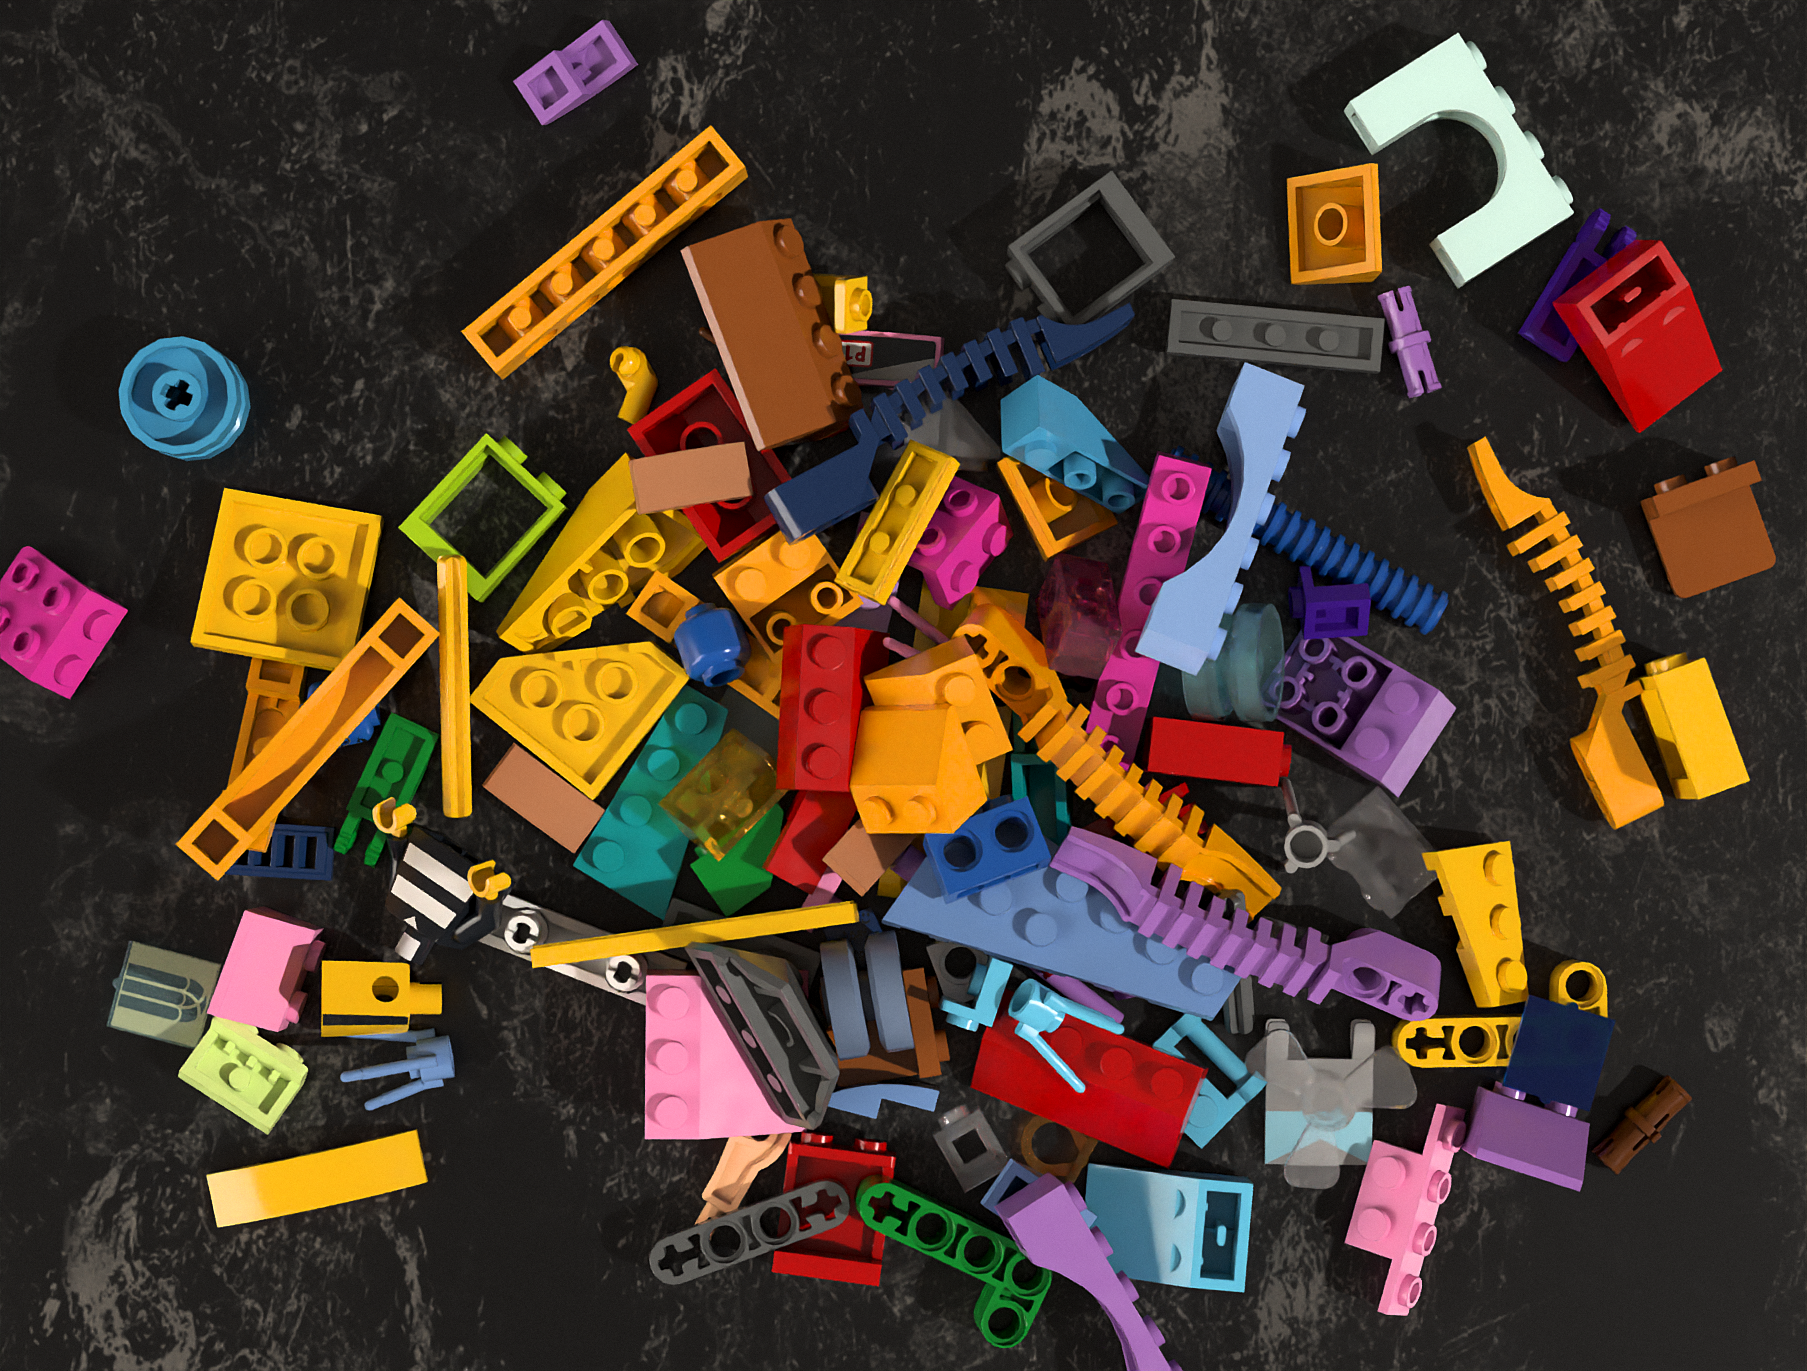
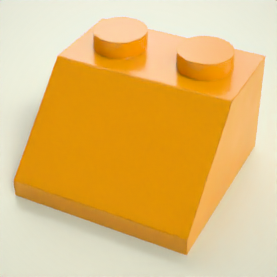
[863,635,1013,766]
[849,704,988,833]

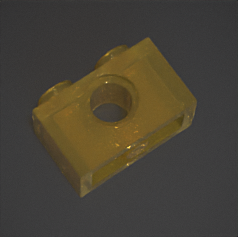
[658,728,788,862]

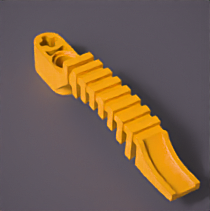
[1467,436,1664,830]
[952,603,1282,924]

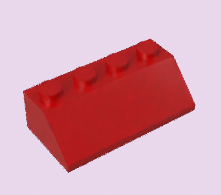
[970,988,1209,1169]

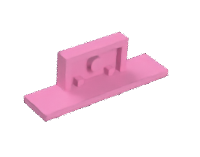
[1345,1103,1466,1316]

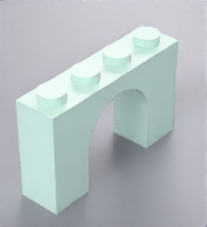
[1344,33,1574,289]

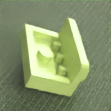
[178,1016,308,1135]

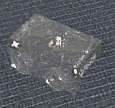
[1326,786,1438,919]

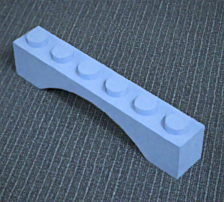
[1135,362,1306,676]

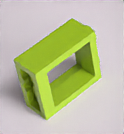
[398,433,570,603]

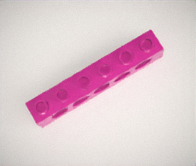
[1083,451,1212,771]

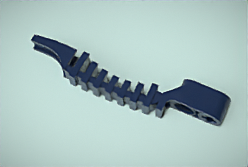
[763,303,1135,546]

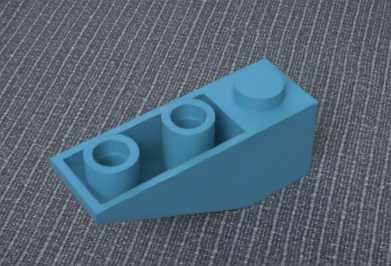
[1000,375,1150,514]

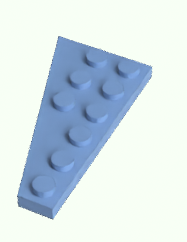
[882,797,1242,1021]

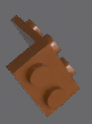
[1640,456,1776,599]
[819,965,950,1087]

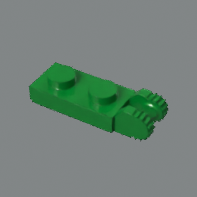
[333,712,441,869]

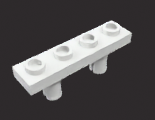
[478,894,688,1005]

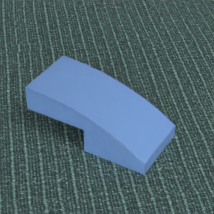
[828,1080,939,1119]

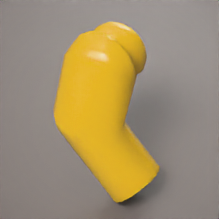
[610,346,658,424]

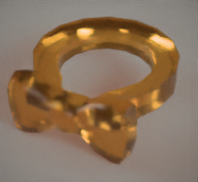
[1021,1115,1098,1184]

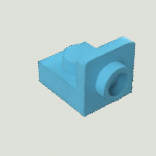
[938,955,1013,1032]

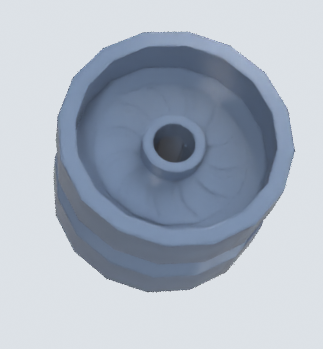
[820,930,915,1061]

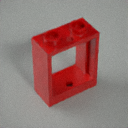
[1141,717,1292,787]

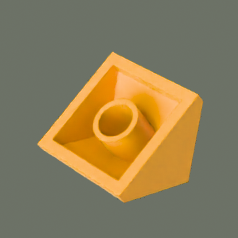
[1287,163,1382,285]
[995,456,1118,562]

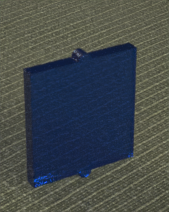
[1502,995,1616,1111]

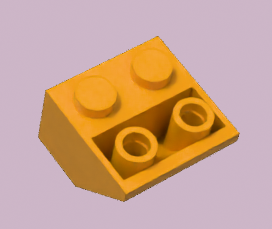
[712,527,864,665]

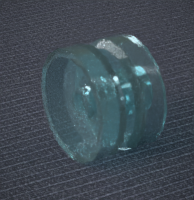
[1182,603,1285,722]

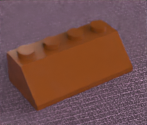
[680,218,867,451]

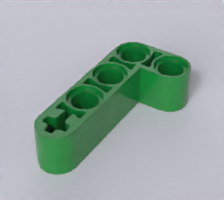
[854,1174,1053,1348]

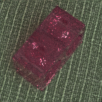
[1035,553,1123,680]

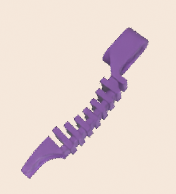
[1049,826,1441,1021]

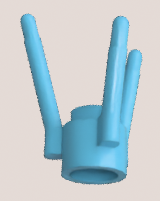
[1008,978,1124,1093]

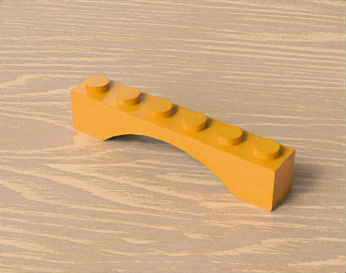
[176,597,440,881]

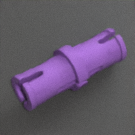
[1377,286,1442,398]

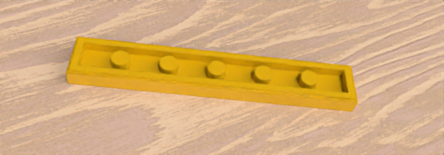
[530,901,860,968]

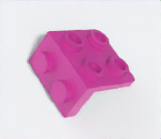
[857,476,1014,611]
[0,546,128,699]

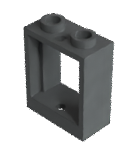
[1005,171,1175,325]

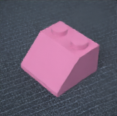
[207,906,326,1032]

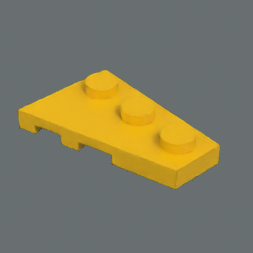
[1421,841,1529,1008]

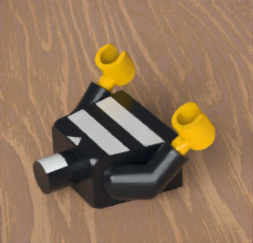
[372,797,516,965]

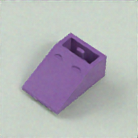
[1253,629,1456,797]

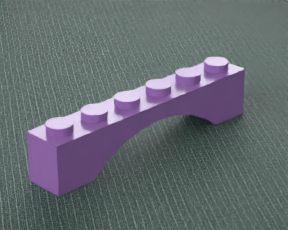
[994,1172,1183,1371]

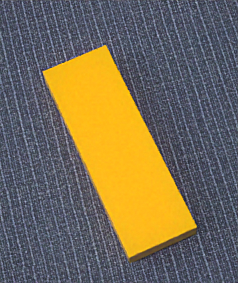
[834,439,960,606]

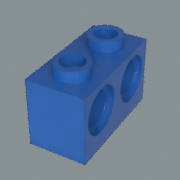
[923,794,1051,904]

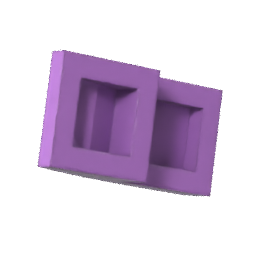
[513,20,638,125]

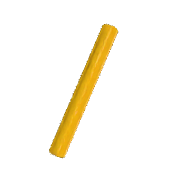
[437,554,472,818]

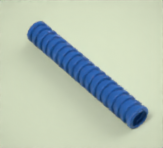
[1170,445,1449,635]

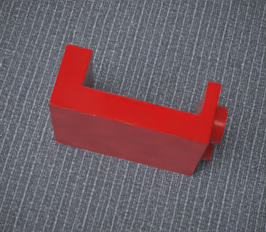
[772,1131,896,1286]

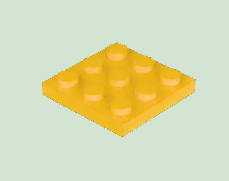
[190,488,384,671]

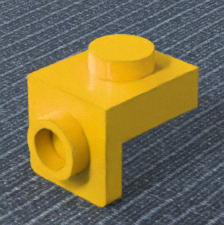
[813,273,873,334]

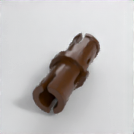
[1592,1075,1692,1175]

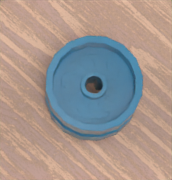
[118,336,250,461]

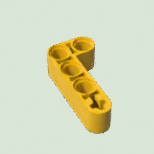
[1390,959,1608,1068]

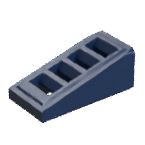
[225,823,336,881]

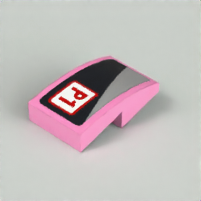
[838,331,944,390]

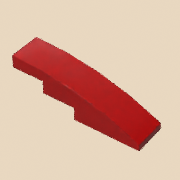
[762,790,857,895]

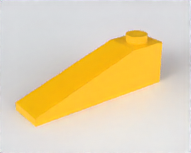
[496,452,707,655]

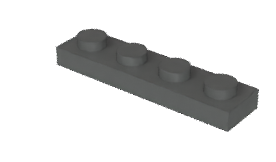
[1166,299,1385,374]

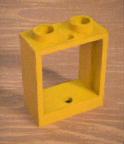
[1632,652,1750,800]

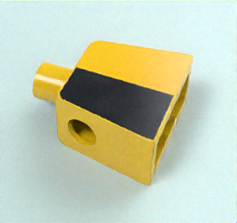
[321,961,442,1037]

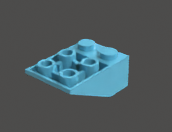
[1084,1163,1253,1293]

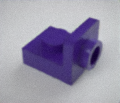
[1288,566,1371,640]

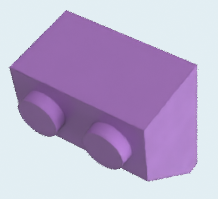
[1461,1081,1590,1192]

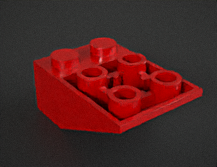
[1552,240,1722,433]

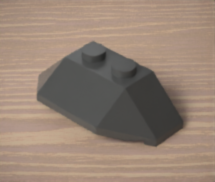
[684,941,840,1130]

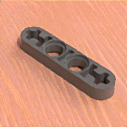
[649,1178,850,1285]

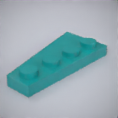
[573,684,730,921]

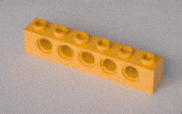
[461,125,748,380]

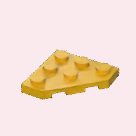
[470,641,691,800]

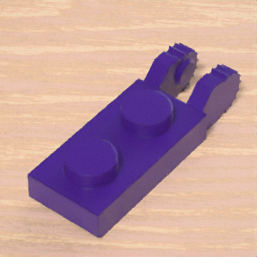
[1518,208,1637,362]

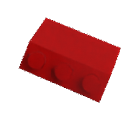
[627,368,792,563]
[776,624,890,793]

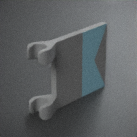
[1264,1018,1376,1165]

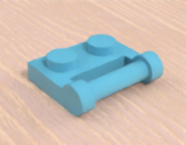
[1151,1013,1268,1149]

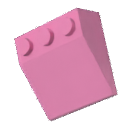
[645,969,809,1139]

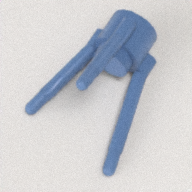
[340,1028,455,1111]

